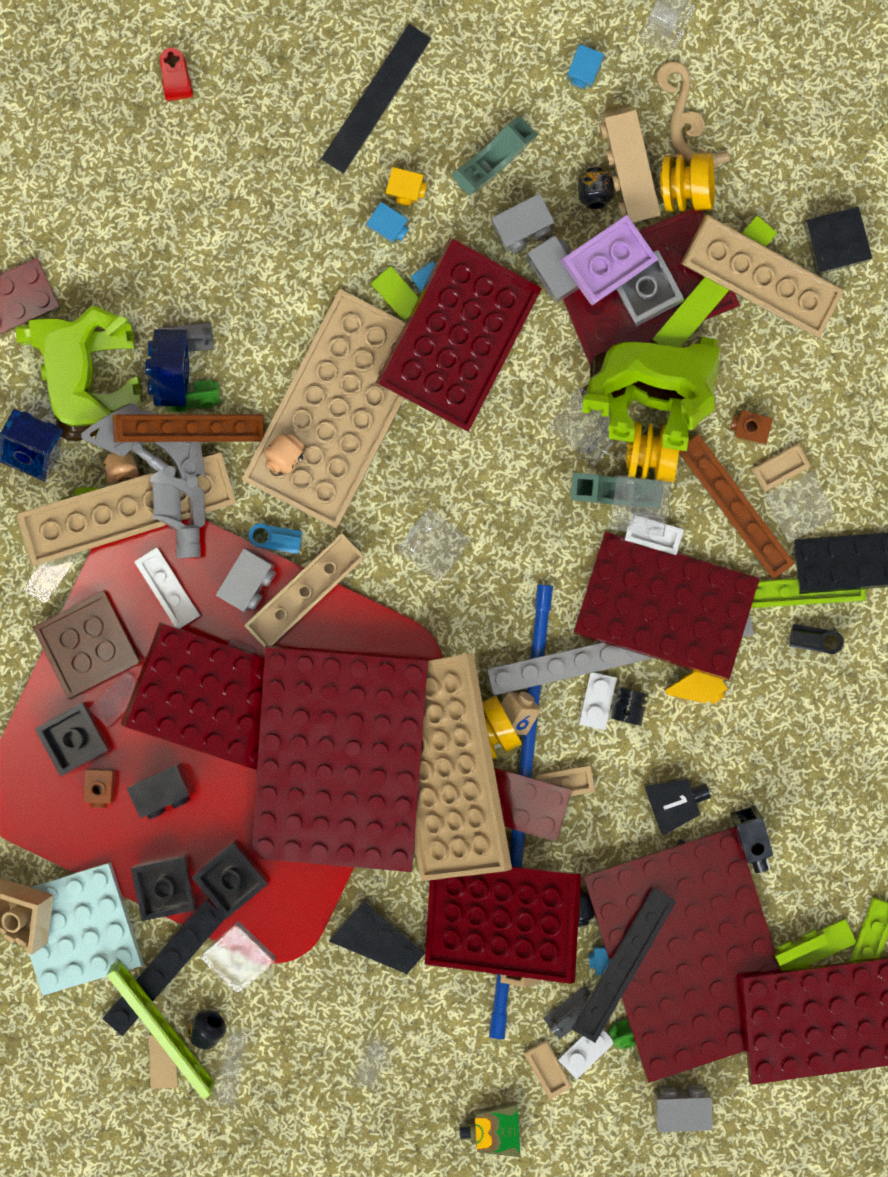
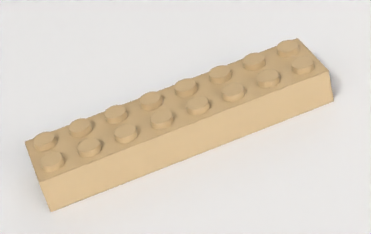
[244,533,366,647]

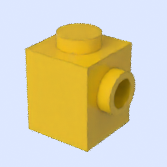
[386,167,428,207]

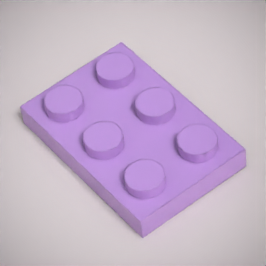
[560,215,658,306]

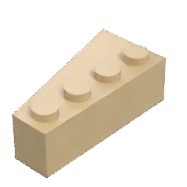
[599,105,661,223]
[0,878,54,955]

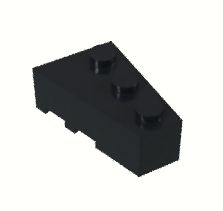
[329,898,425,974]

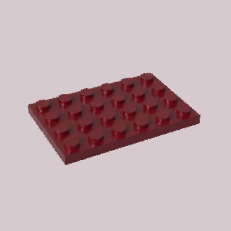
[563,208,740,366]
[375,238,542,432]
[573,531,760,681]
[121,622,264,770]
[425,866,581,984]
[740,957,888,1085]

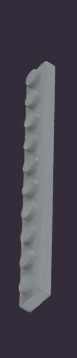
[487,614,754,696]

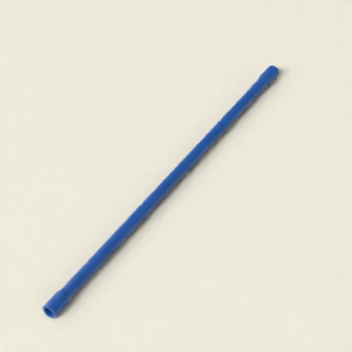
[489,584,553,1039]

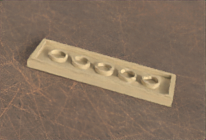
[681,215,844,338]

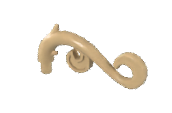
[656,61,730,168]

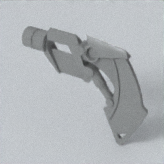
[81,403,206,558]

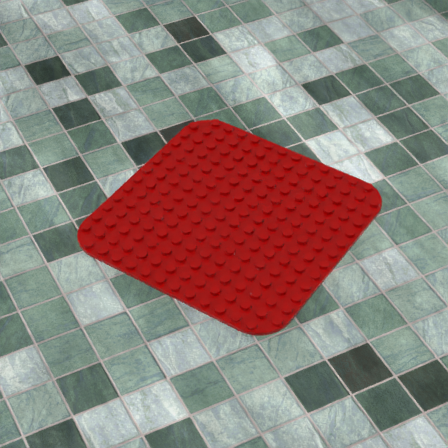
[0,518,443,963]

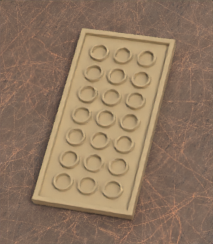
[241,289,406,529]
[415,653,512,881]

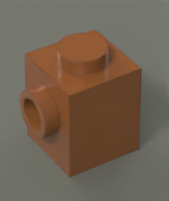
[730,410,773,446]
[84,768,116,808]

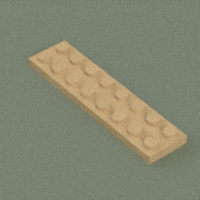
[15,452,236,566]

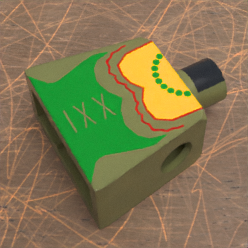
[459,1101,521,1157]

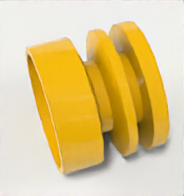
[660,153,715,212]
[626,421,679,483]
[482,695,522,759]

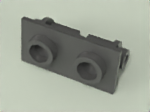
[157,323,214,354]
[543,986,591,1039]

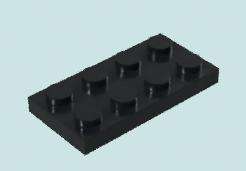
[794,532,888,594]

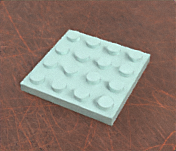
[29,862,144,996]

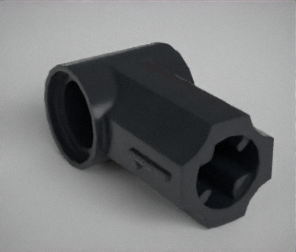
[789,624,844,654]

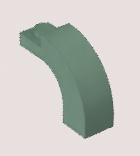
[451,116,538,196]
[570,473,664,509]

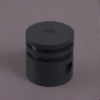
[610,687,649,726]

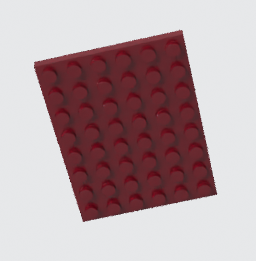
[251,645,428,872]
[582,827,782,1083]

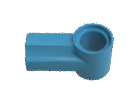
[249,523,302,554]

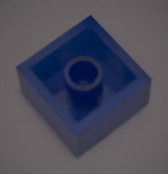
[146,329,190,406]
[0,409,63,482]

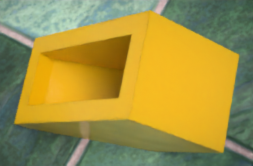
[664,671,728,704]

